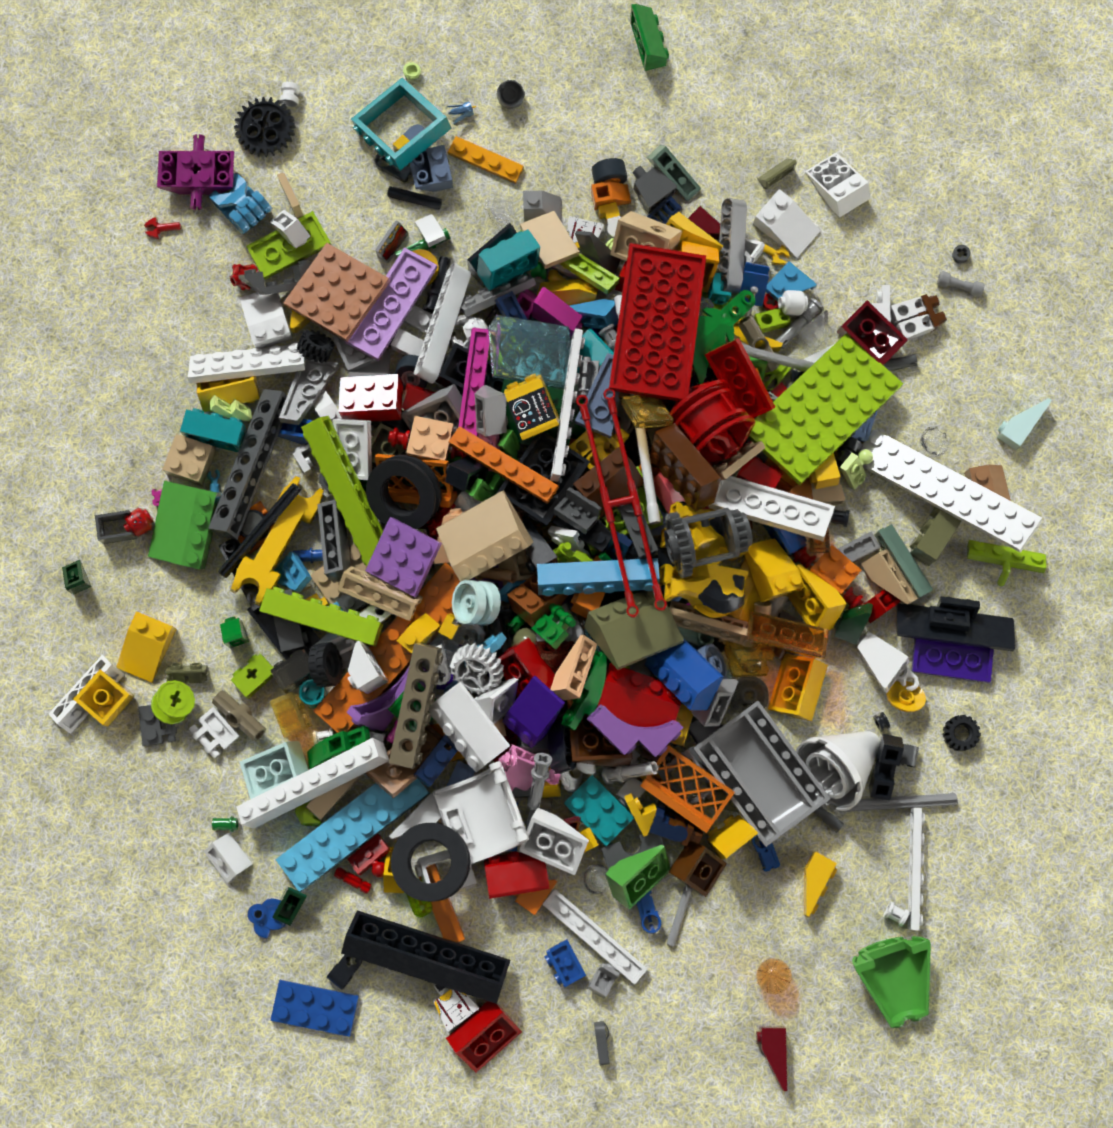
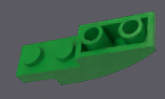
[561,651,607,730]
[307,726,370,770]

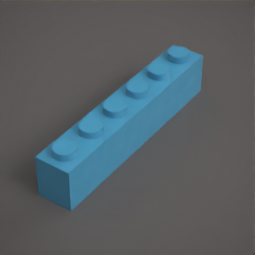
[537,558,660,596]

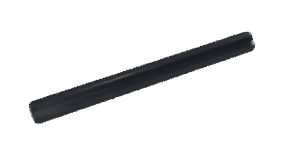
[218,483,301,578]

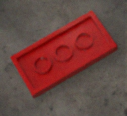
[705,338,776,418]

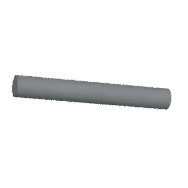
[667,886,692,946]

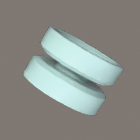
[452,580,501,625]

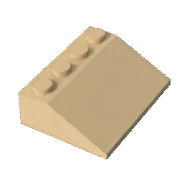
[436,490,533,582]

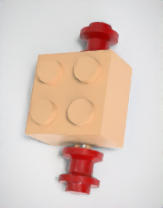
[388,416,467,461]

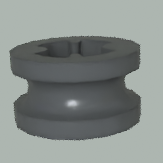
[952,245,971,263]

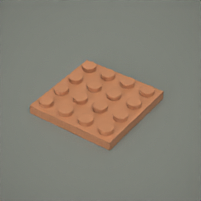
[283,243,390,342]

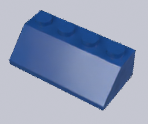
[645,638,724,710]

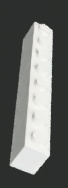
[236,738,389,829]

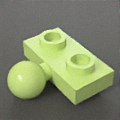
[840,449,873,490]

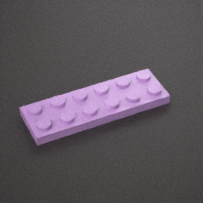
[345,247,437,361]

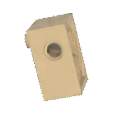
[610,211,682,261]

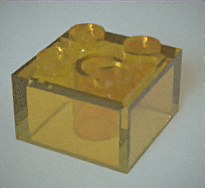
[270,692,313,741]

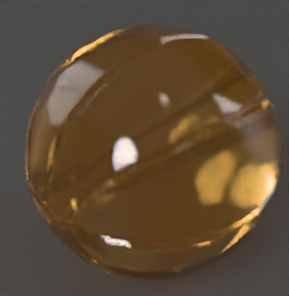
[756,958,792,995]

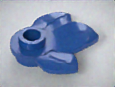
[247,898,286,938]

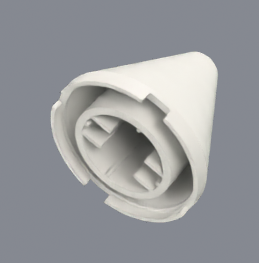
[796,731,880,811]

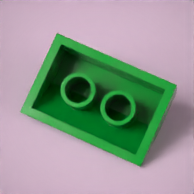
[630,4,669,71]

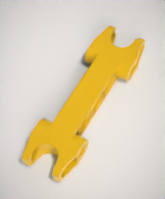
[230,476,324,606]

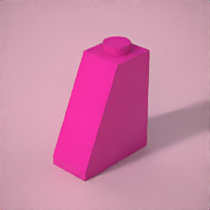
[532,287,583,339]

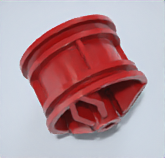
[665,379,756,463]

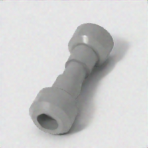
[937,271,985,298]

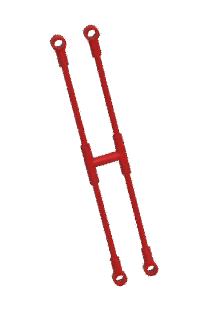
[576,388,667,618]

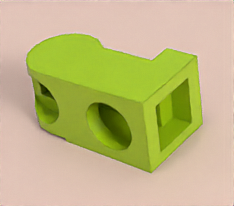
[753,308,791,334]

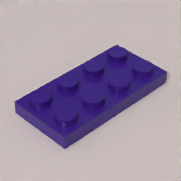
[911,639,994,683]

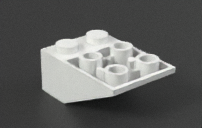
[805,153,871,217]

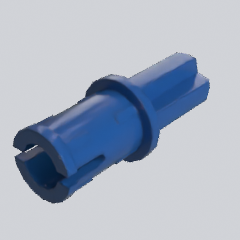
[292,548,323,563]

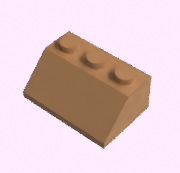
[964,464,1011,501]

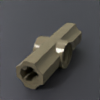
[737,315,779,373]
[212,690,266,741]

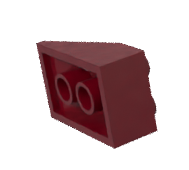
[836,300,908,365]

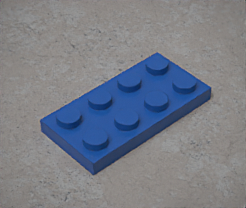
[270,979,359,1037]

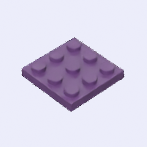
[365,517,442,597]

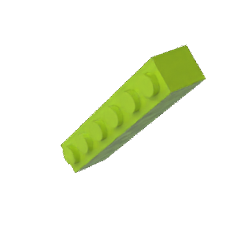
[259,587,383,647]

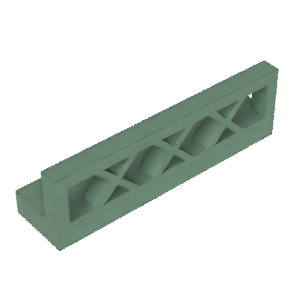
[874,524,933,599]

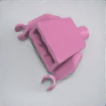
[498,744,561,791]

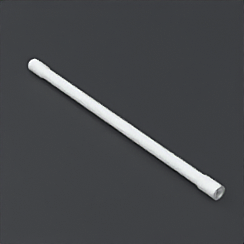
[614,295,661,524]

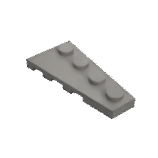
[279,357,339,425]

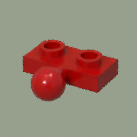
[347,833,391,878]

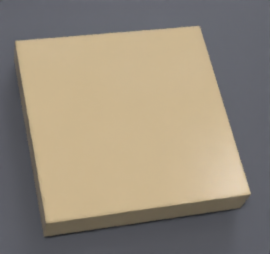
[277,172,303,219]

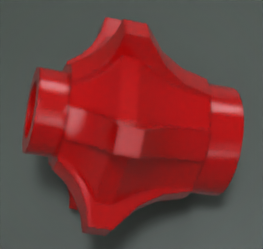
[230,264,259,291]

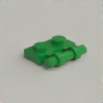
[531,603,576,650]

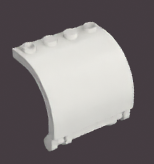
[433,761,530,865]

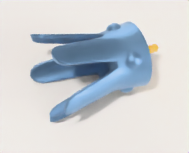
[447,101,476,124]

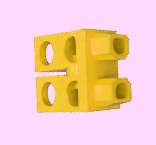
[569,429,629,470]

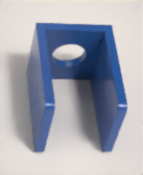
[739,262,770,307]

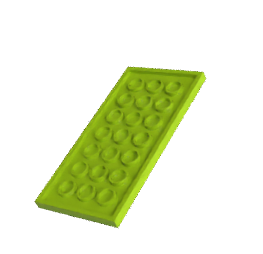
[748,334,904,485]

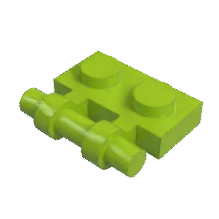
[553,542,593,563]

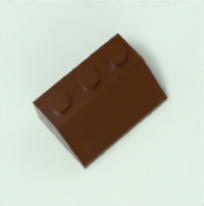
[573,447,644,520]

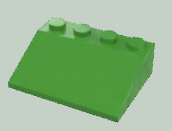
[148,481,222,569]

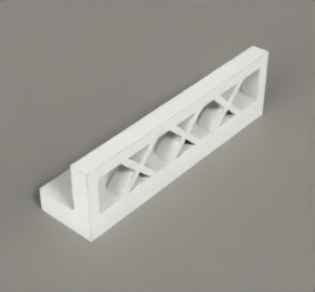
[49,655,124,734]

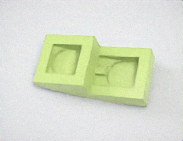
[210,395,252,421]

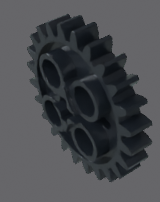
[234,97,296,157]

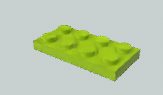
[246,211,331,280]

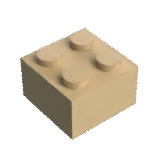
[162,434,216,486]

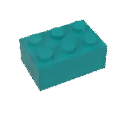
[477,229,541,291]
[180,408,247,452]
[563,775,634,847]

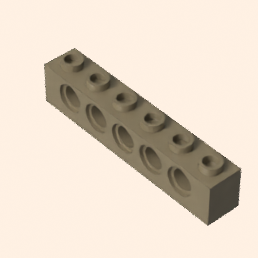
[389,643,443,769]

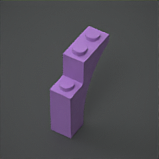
[347,665,428,732]
[587,705,683,757]

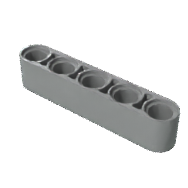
[718,198,747,294]

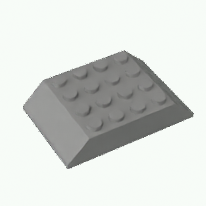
[694,701,831,847]

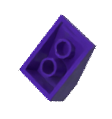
[502,676,565,749]

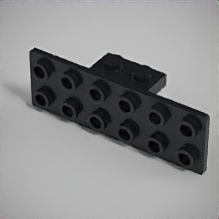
[897,596,1015,652]

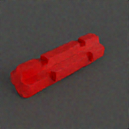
[334,867,372,894]

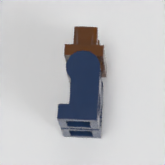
[649,799,703,846]

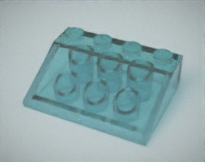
[488,315,571,388]

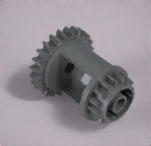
[664,508,752,578]

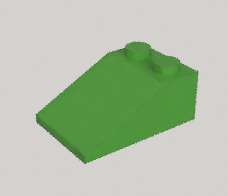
[605,845,671,910]

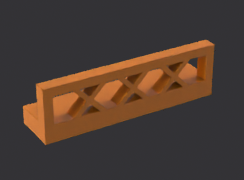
[419,864,466,942]

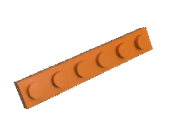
[448,426,559,504]

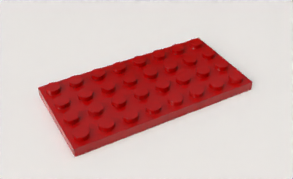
[609,243,706,402]

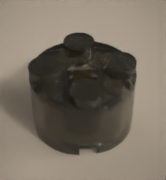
[729,676,769,715]

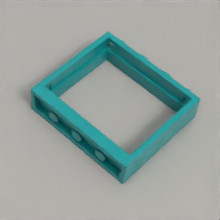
[351,77,452,171]

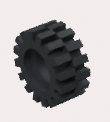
[297,330,335,363]
[942,715,981,751]

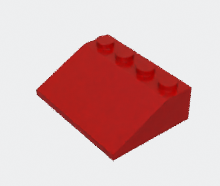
[590,663,681,727]

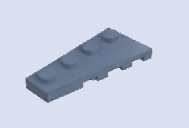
[575,353,620,439]

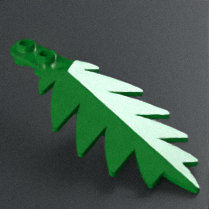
[640,290,755,397]

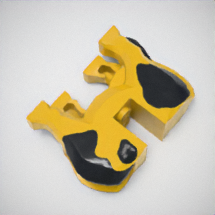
[659,502,749,618]

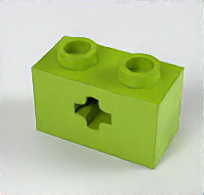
[231,653,278,699]

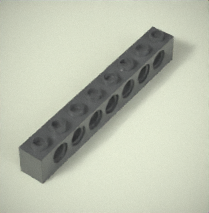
[208,389,287,539]

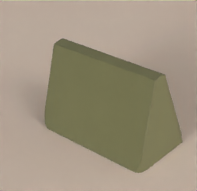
[757,159,797,189]

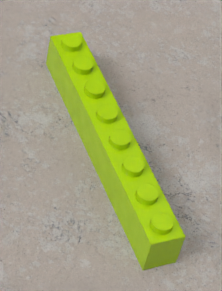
[301,415,383,566]

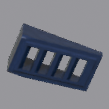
[647,196,682,224]

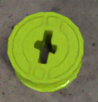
[151,680,195,725]

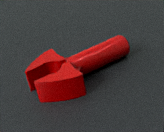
[144,217,181,239]

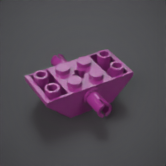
[157,134,235,210]

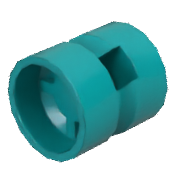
[299,679,328,709]

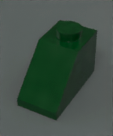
[833,603,873,645]

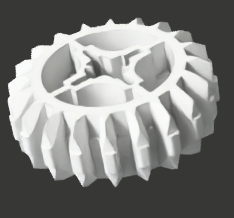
[450,643,504,696]

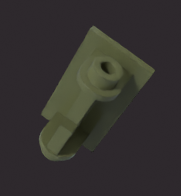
[165,663,208,683]

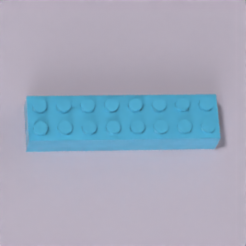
[275,779,430,892]

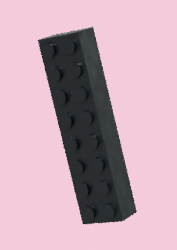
[341,910,511,1004]

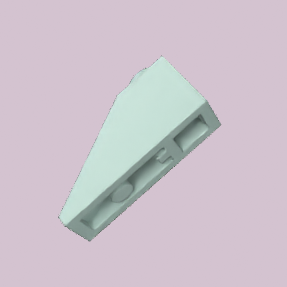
[997,398,1052,450]

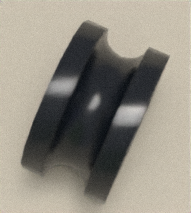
[873,712,890,732]

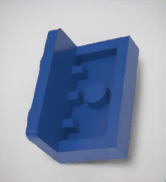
[544,939,586,988]

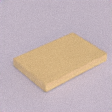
[520,211,580,269]

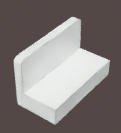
[204,833,252,883]

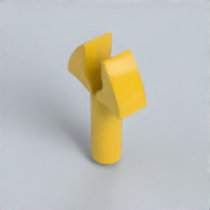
[760,241,790,265]

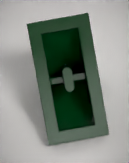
[62,560,92,595]
[272,887,307,926]

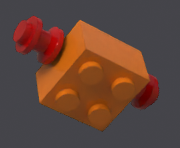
[792,545,864,609]

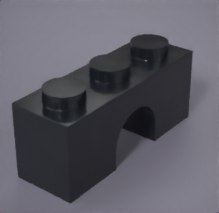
[869,734,904,801]

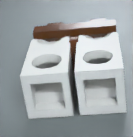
[890,294,947,342]

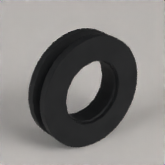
[366,455,442,529]
[391,823,471,902]

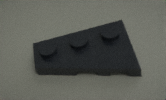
[552,516,612,553]

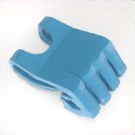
[209,172,273,234]

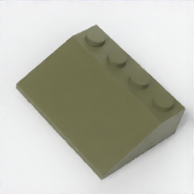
[584,590,684,670]

